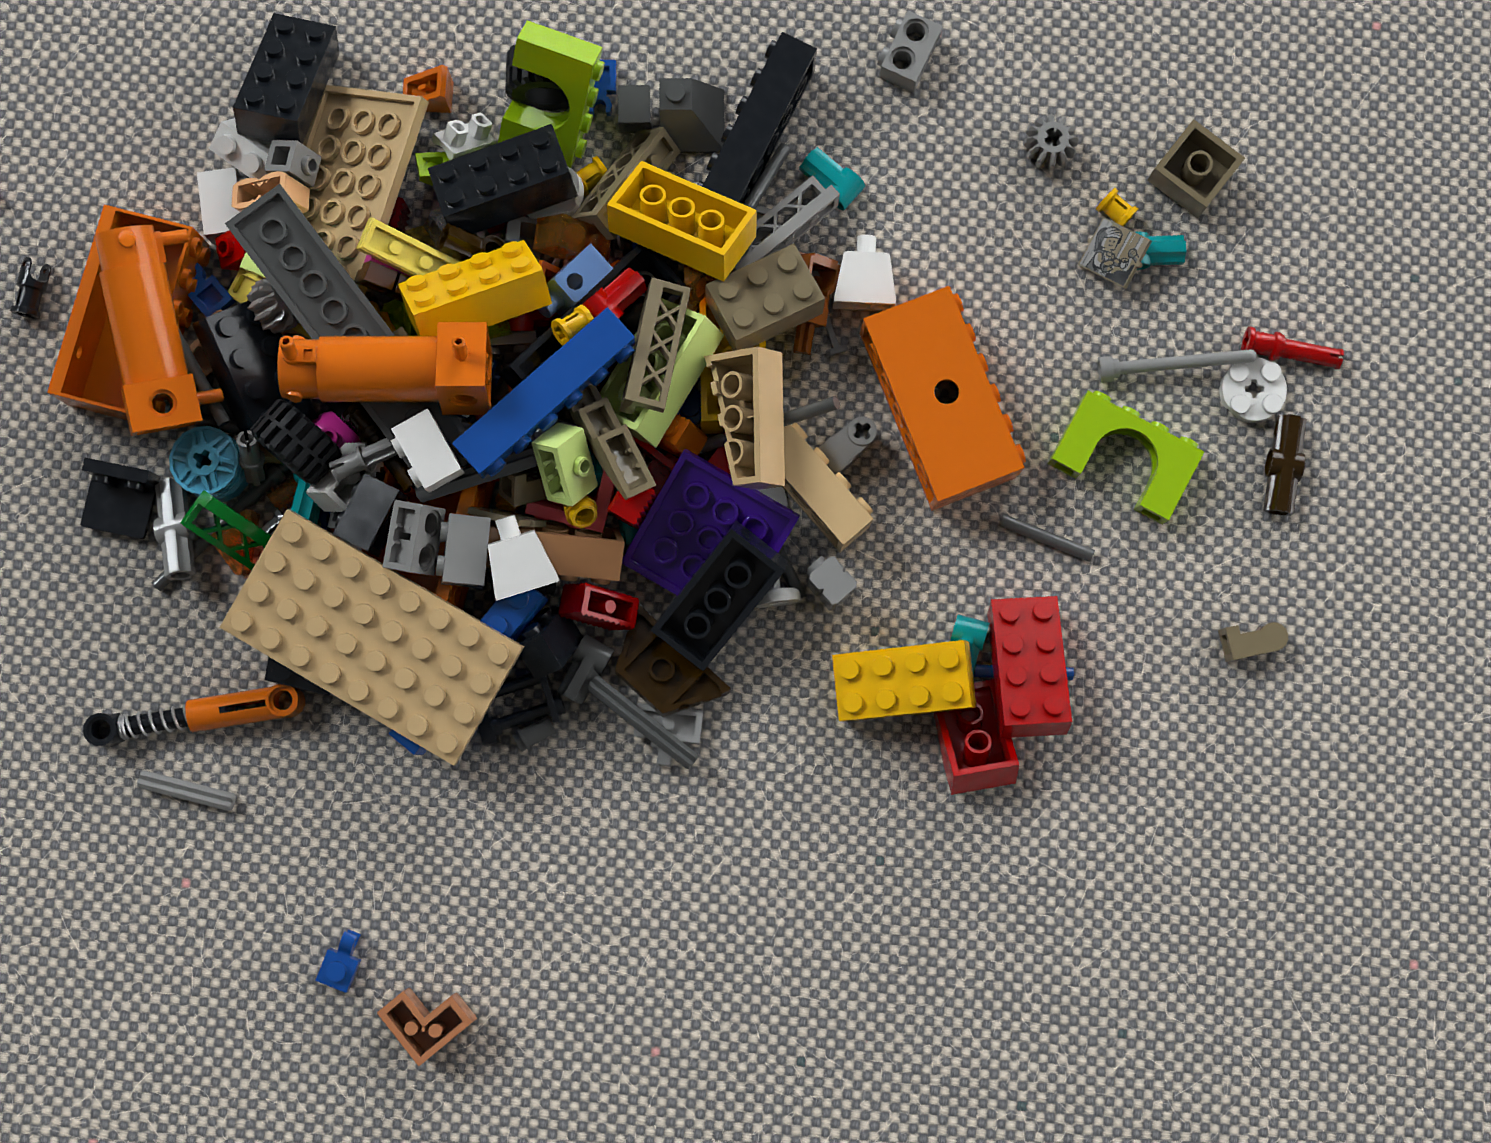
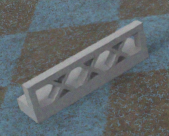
[731,175,840,272]

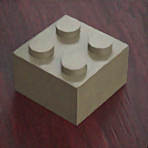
[1147,119,1245,219]

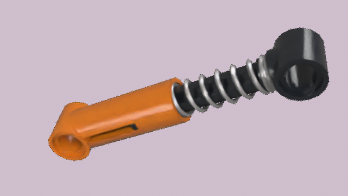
[83,684,305,747]

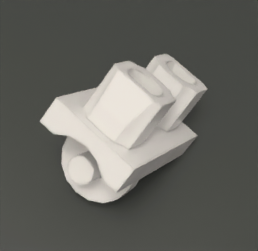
[431,113,496,160]

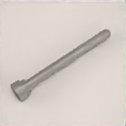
[1098,349,1257,383]

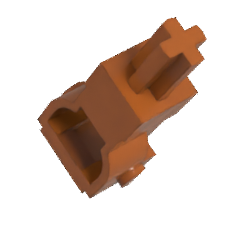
[793,251,841,355]

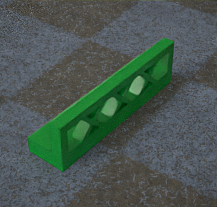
[180,490,272,570]

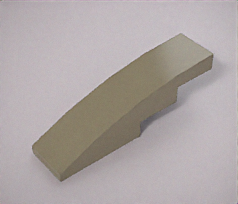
[566,384,656,500]

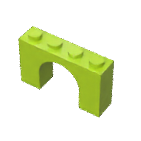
[498,20,605,168]
[1047,390,1204,525]

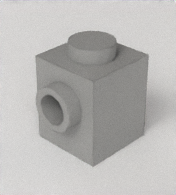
[264,140,321,187]

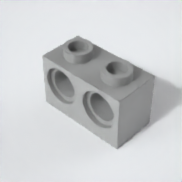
[877,11,943,93]
[382,500,446,576]

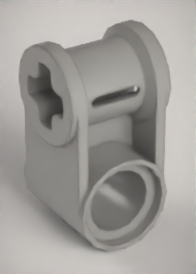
[819,416,877,474]

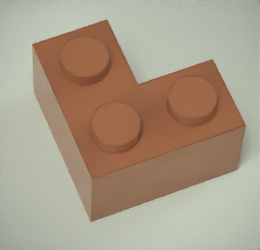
[377,987,477,1066]

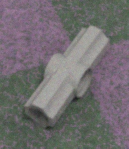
[153,478,197,580]

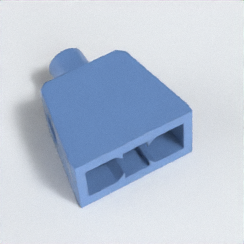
[537,244,614,318]

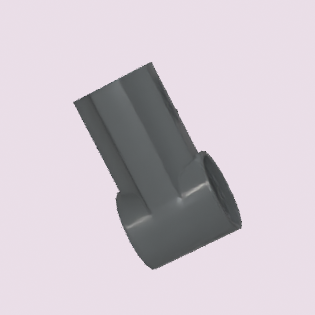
[557,634,615,705]

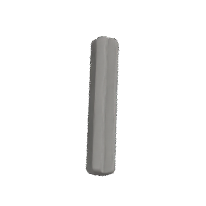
[137,771,236,811]

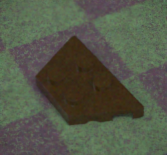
[615,604,731,717]

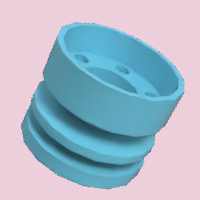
[169,426,248,502]

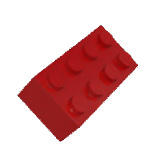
[987,596,1072,738]

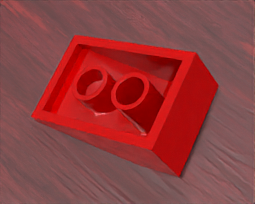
[934,679,1019,795]

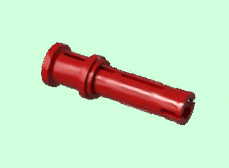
[1241,326,1344,370]

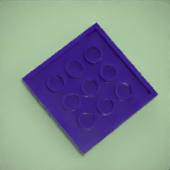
[622,449,800,595]

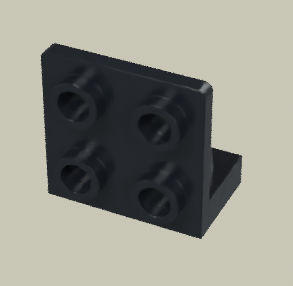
[80,458,160,539]

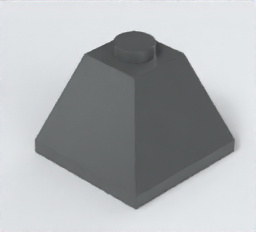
[659,78,724,153]

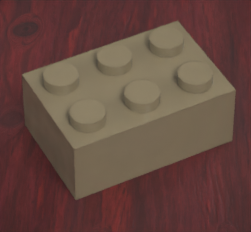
[705,244,825,351]

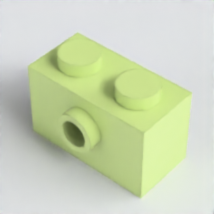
[531,422,598,507]

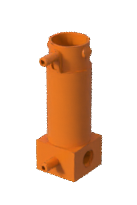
[94,225,224,436]
[277,322,492,415]

